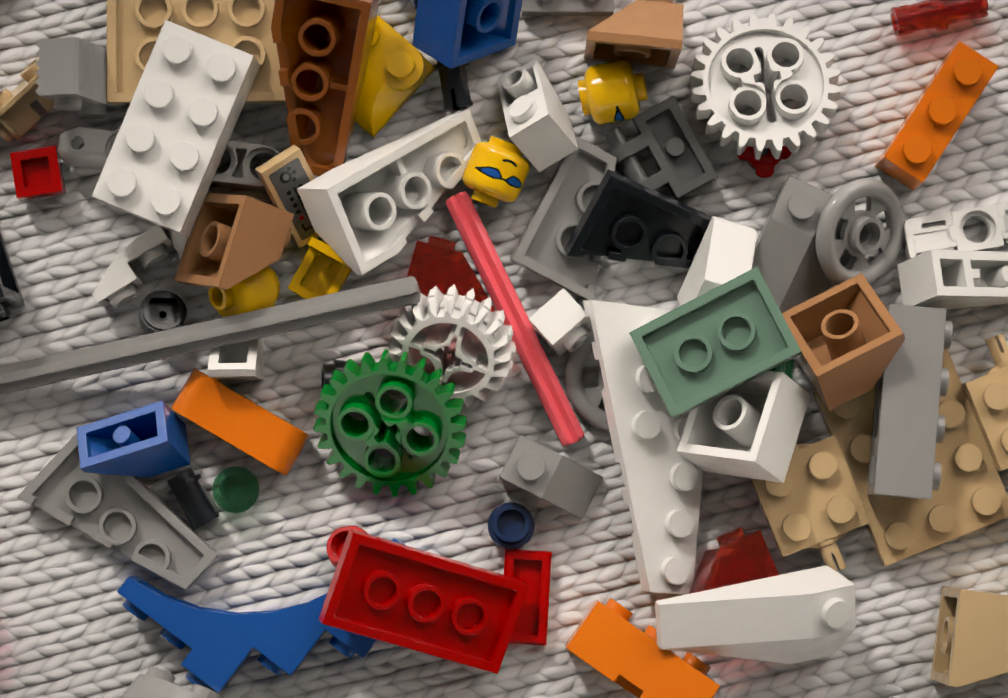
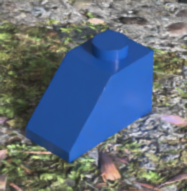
[76,400,191,478]

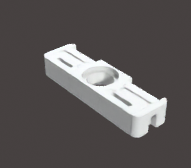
[903,203,1008,260]

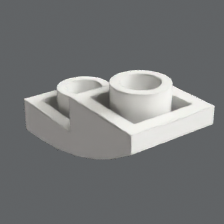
[92,224,173,308]

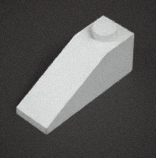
[897,249,1008,310]

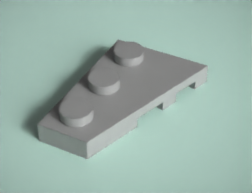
[510,136,617,300]

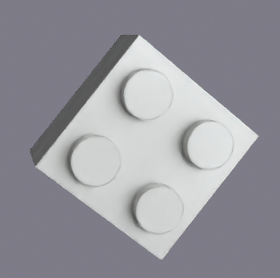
[677,371,811,483]

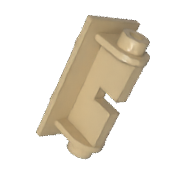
[0,57,53,143]

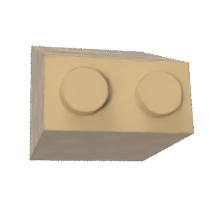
[930,586,1008,687]

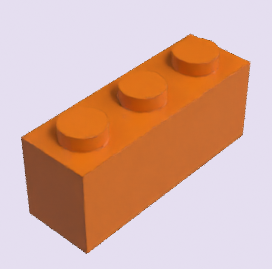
[875,41,999,191]

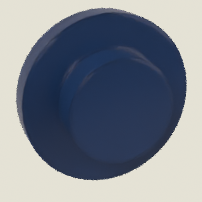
[488,502,534,549]

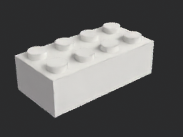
[92,20,260,238]

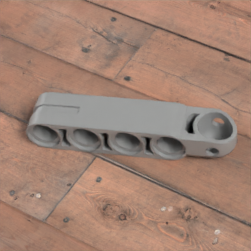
[58,127,279,193]

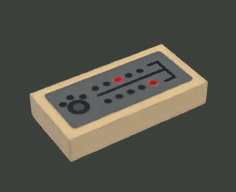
[255,145,319,248]

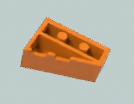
[565,598,720,698]

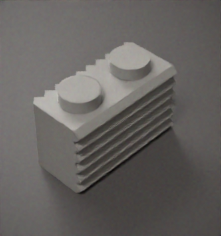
[35,37,121,119]

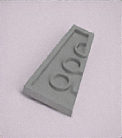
[17,433,220,590]

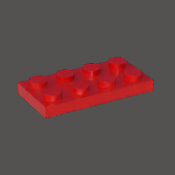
[319,529,529,674]

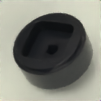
[139,291,187,334]

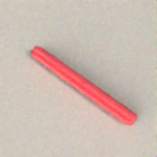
[446,191,584,446]

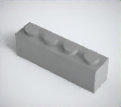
[867,304,953,499]

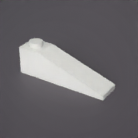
[297,108,482,275]
[655,565,856,664]

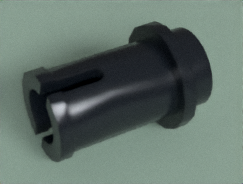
[433,60,473,111]
[167,468,220,531]

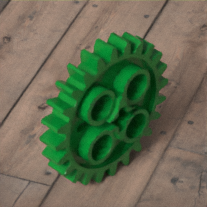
[313,349,468,497]

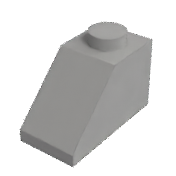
[499,435,603,519]

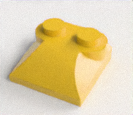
[355,15,434,138]

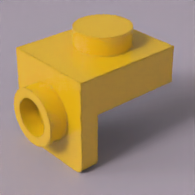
[287,237,352,299]

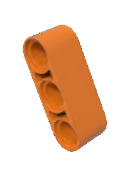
[171,368,310,476]

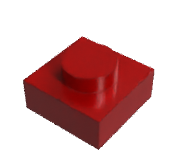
[10,145,66,201]

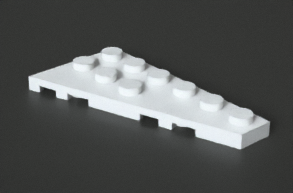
[583,300,703,595]

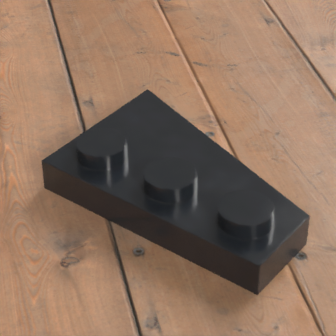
[564,169,712,268]

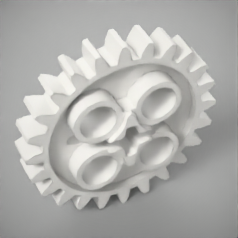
[689,14,841,160]

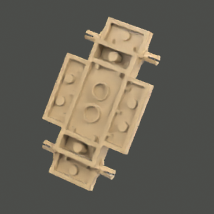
[749,333,1008,572]

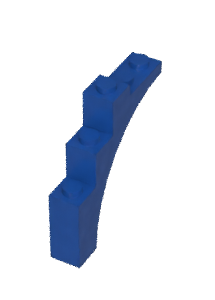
[117,538,405,693]

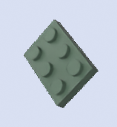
[629,267,803,419]

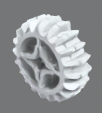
[388,284,516,408]

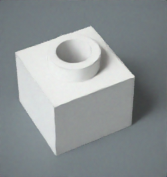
[529,288,592,357]

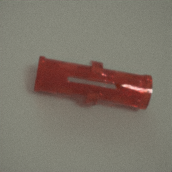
[890,0,989,37]

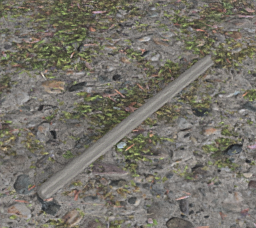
[0,276,421,395]

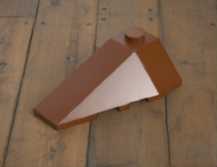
[271,0,380,176]

